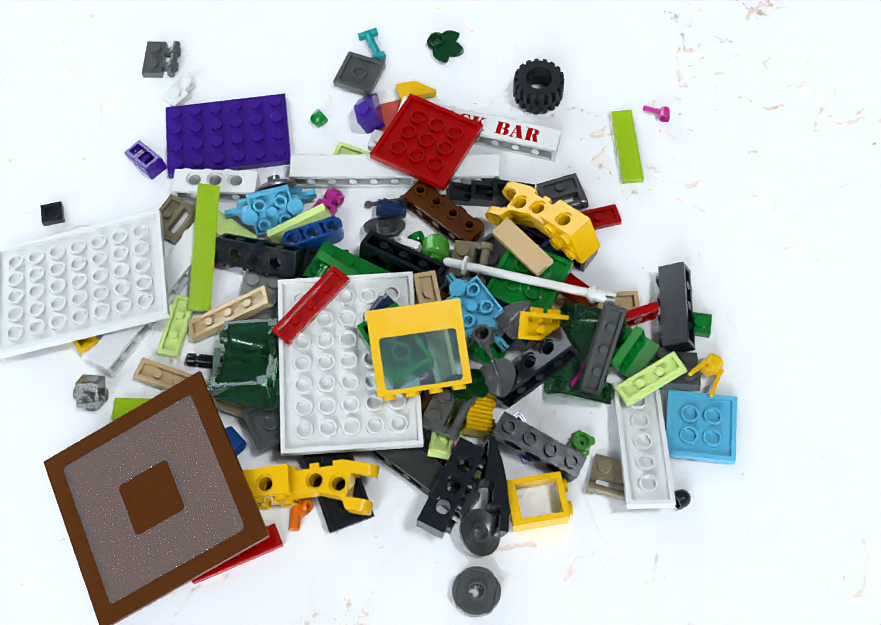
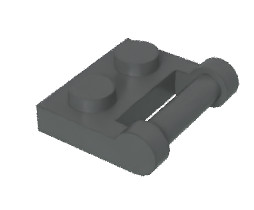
[536,173,589,209]
[422,387,477,441]

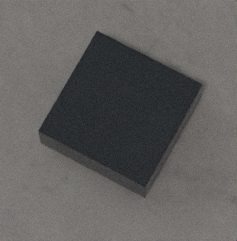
[40,201,65,226]

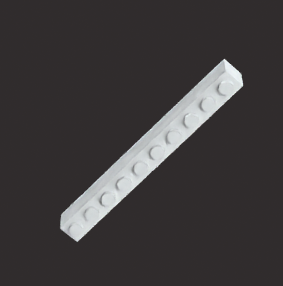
[289,153,499,187]

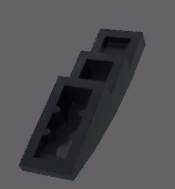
[448,179,535,207]
[479,435,509,537]

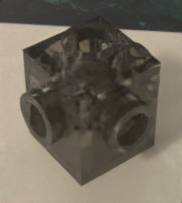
[73,374,109,411]

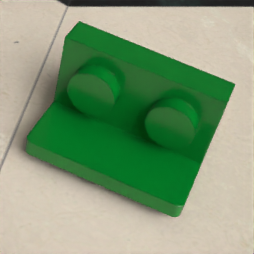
[609,323,660,378]

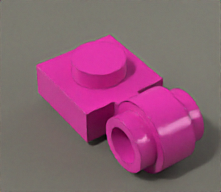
[312,188,345,216]

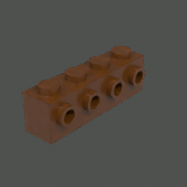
[403,180,485,243]

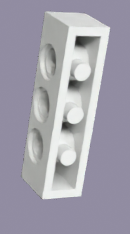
[172,168,261,203]

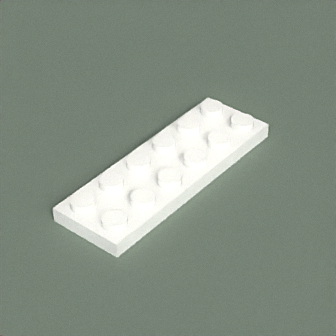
[612,381,676,509]

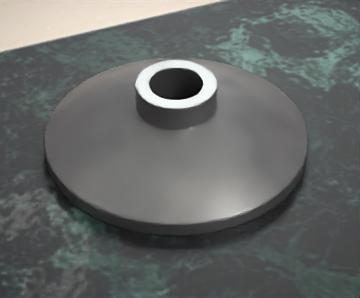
[255,175,296,192]
[363,217,406,238]
[459,508,500,557]

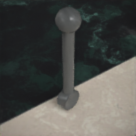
[364,195,404,209]

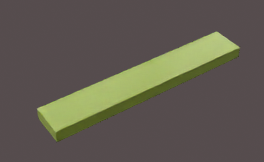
[187,183,220,312]

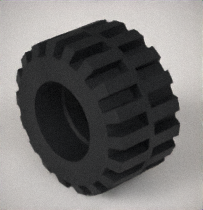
[513,58,565,114]

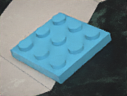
[665,390,737,465]

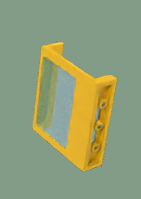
[364,298,472,401]

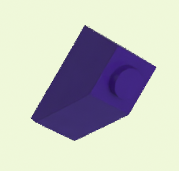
[354,93,385,134]

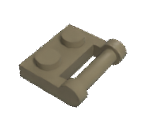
[158,194,195,245]
[448,240,494,285]
[586,453,626,504]

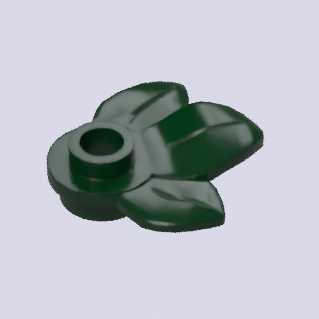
[427,30,464,63]
[443,369,489,401]

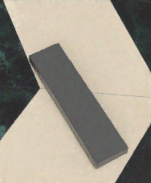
[576,302,627,396]

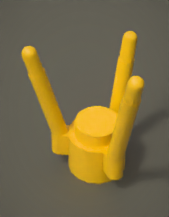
[681,353,725,398]

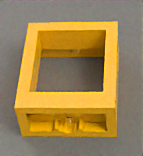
[507,471,573,533]

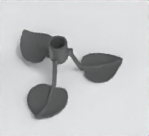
[448,301,532,397]

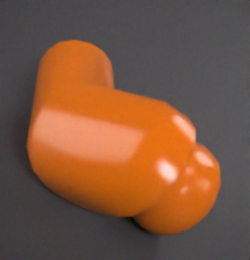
[288,499,314,532]

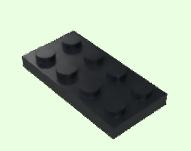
[303,452,375,534]

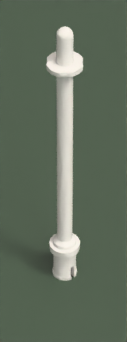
[443,256,618,305]

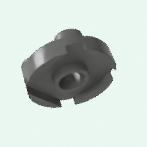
[452,566,501,617]

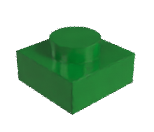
[693,312,712,338]

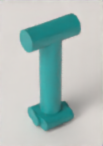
[357,28,386,61]

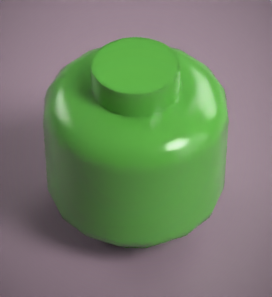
[421,233,450,263]

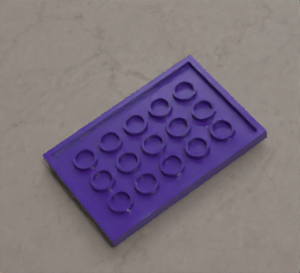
[165,93,291,179]

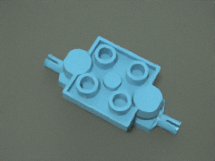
[224,184,317,236]
[445,272,510,352]

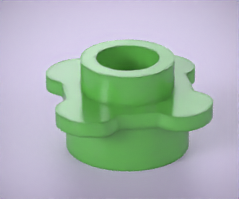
[568,430,595,456]

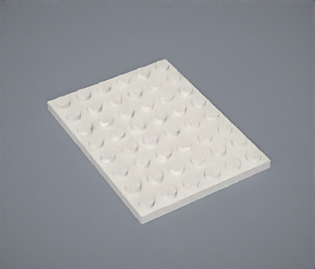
[0,210,170,359]
[278,271,424,456]

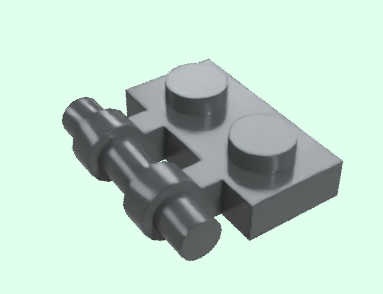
[141,41,181,78]

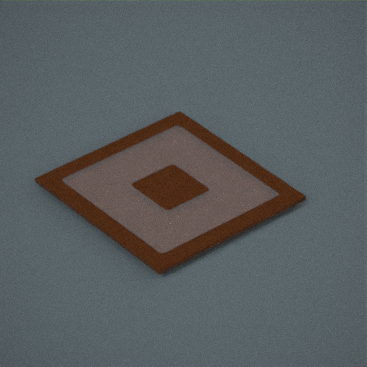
[43,371,270,625]

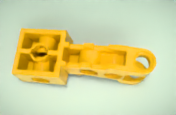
[485,181,601,264]
[243,459,380,515]

